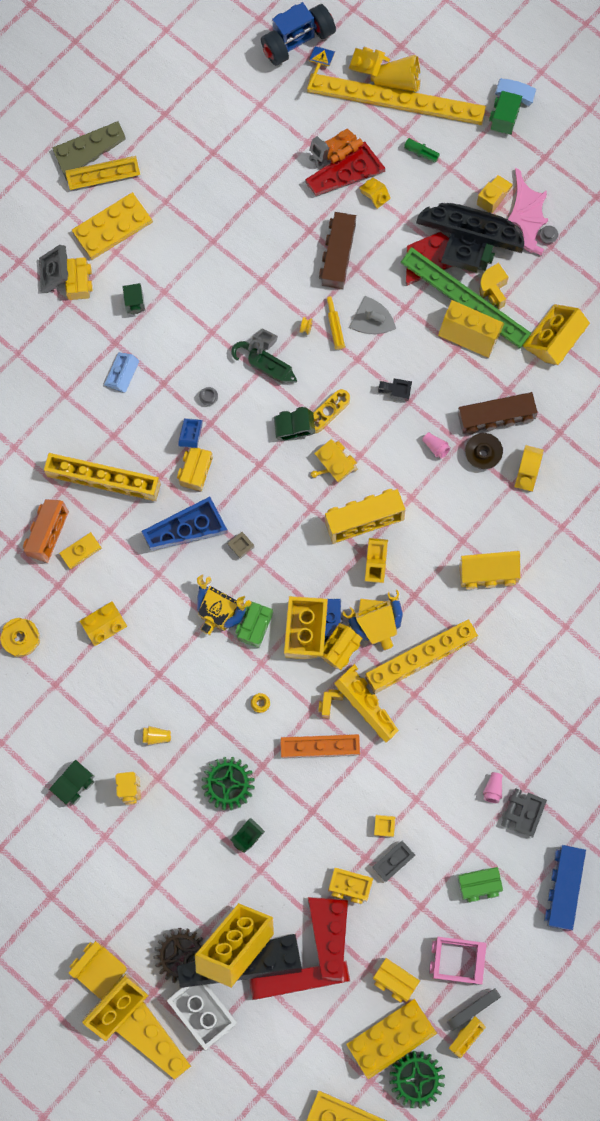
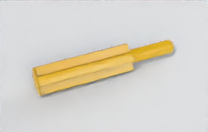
[327,296,346,350]

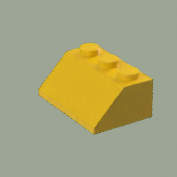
[438,300,504,358]
[523,304,590,365]
[459,551,520,590]
[284,596,328,659]
[82,974,149,1042]

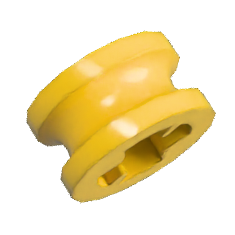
[300,317,313,335]

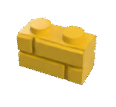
[65,257,93,300]
[177,447,213,492]
[321,623,363,670]
[115,772,141,805]
[373,958,420,1003]

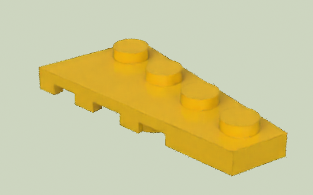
[334,664,399,743]
[116,1001,191,1079]

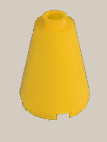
[371,55,421,92]

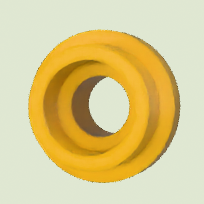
[251,693,270,713]

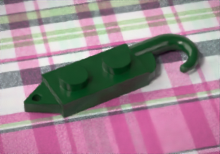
[231,341,297,384]

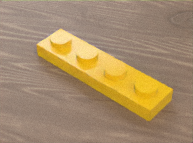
[65,156,140,190]

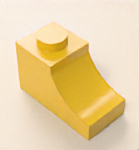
[477,175,513,213]

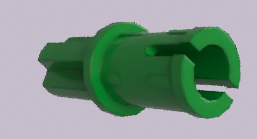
[404,138,440,162]

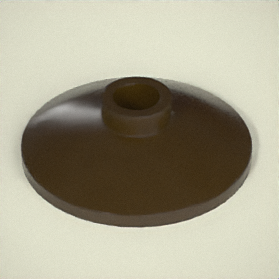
[465,433,503,470]

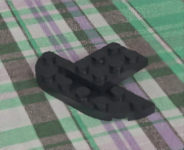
[416,203,524,273]

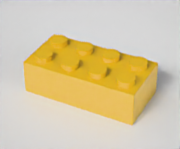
[325,489,406,544]
[195,903,274,988]

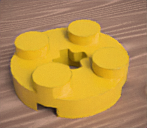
[0,618,40,657]

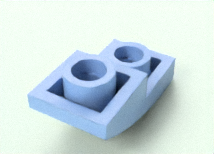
[495,78,536,106]

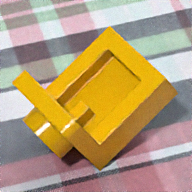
[359,177,391,209]
[318,689,344,719]

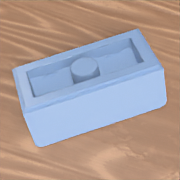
[104,352,139,392]

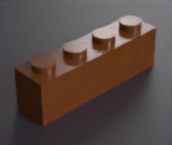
[319,212,356,290]
[458,392,538,435]

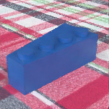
[142,496,228,551]

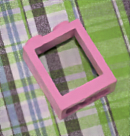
[429,937,487,985]

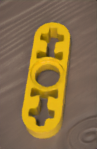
[313,389,350,433]

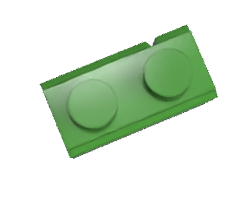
[235,602,273,648]
[457,867,503,903]

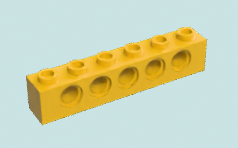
[44,453,161,501]
[365,619,478,694]

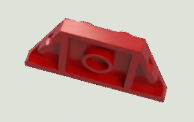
[406,232,453,286]

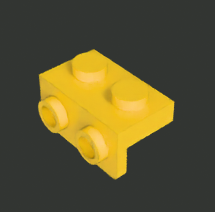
[349,47,390,77]
[314,439,358,482]
[79,601,127,646]
[328,868,373,904]

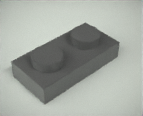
[372,840,415,883]

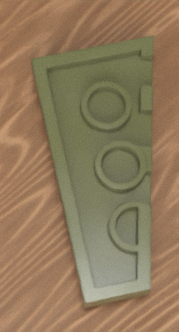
[52,121,126,181]

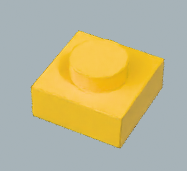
[374,815,395,837]

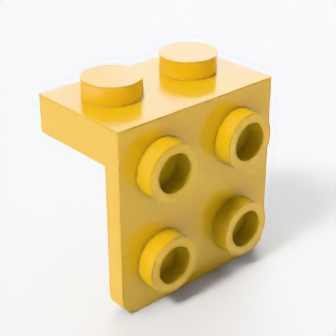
[69,941,127,999]

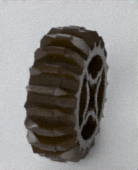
[154,928,204,983]

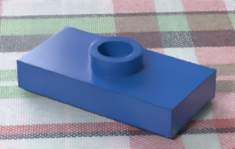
[178,418,203,448]
[325,599,341,638]

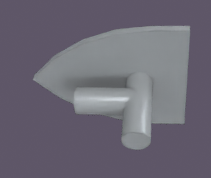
[350,296,396,334]

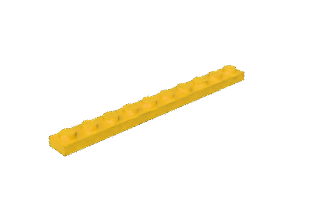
[307,73,486,125]

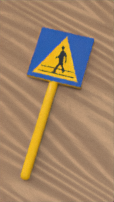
[307,46,335,90]

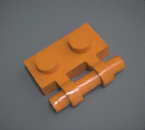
[325,129,363,163]

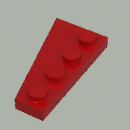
[305,141,386,196]
[308,897,348,981]

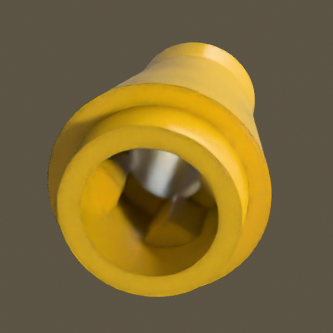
[142,726,171,745]

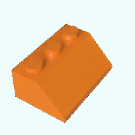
[23,499,69,563]

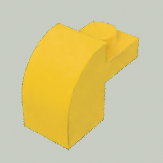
[479,262,509,309]
[514,445,544,492]
[365,538,388,583]

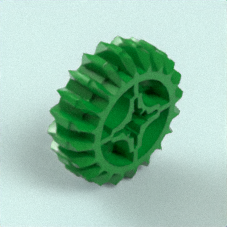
[202,757,255,811]
[389,1051,445,1109]

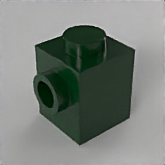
[122,283,145,314]

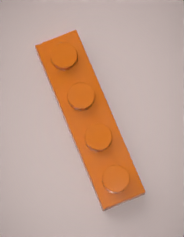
[281,734,360,758]

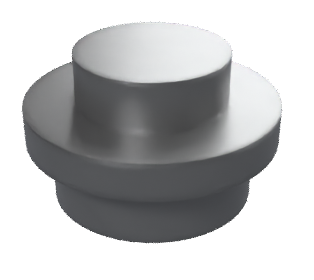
[540,226,558,244]
[199,387,218,406]

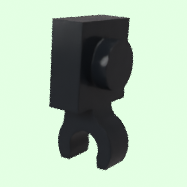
[378,378,412,401]

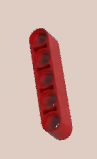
[249,961,350,1000]

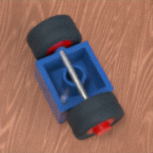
[261,2,336,66]

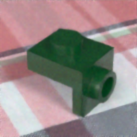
[478,244,495,271]
[230,818,265,853]

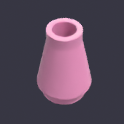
[422,432,451,459]
[483,772,503,803]

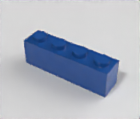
[544,845,586,931]

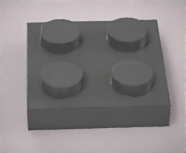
[39,245,68,293]

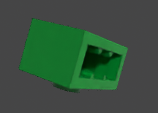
[489,91,523,135]

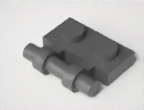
[501,788,547,838]

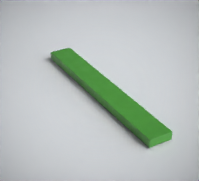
[401,247,531,349]

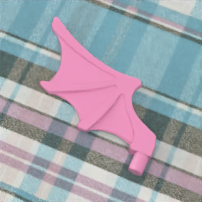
[508,168,548,256]

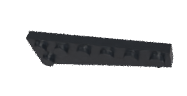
[177,934,302,988]

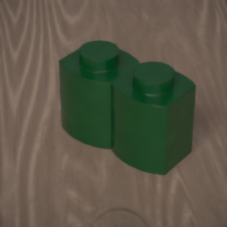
[274,407,315,441]
[49,760,95,806]

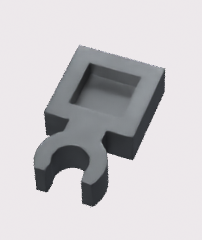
[309,136,329,168]
[248,328,278,354]

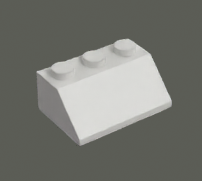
[167,985,237,1051]

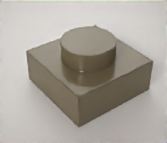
[227,532,255,559]

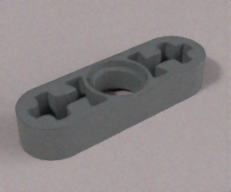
[447,988,501,1031]

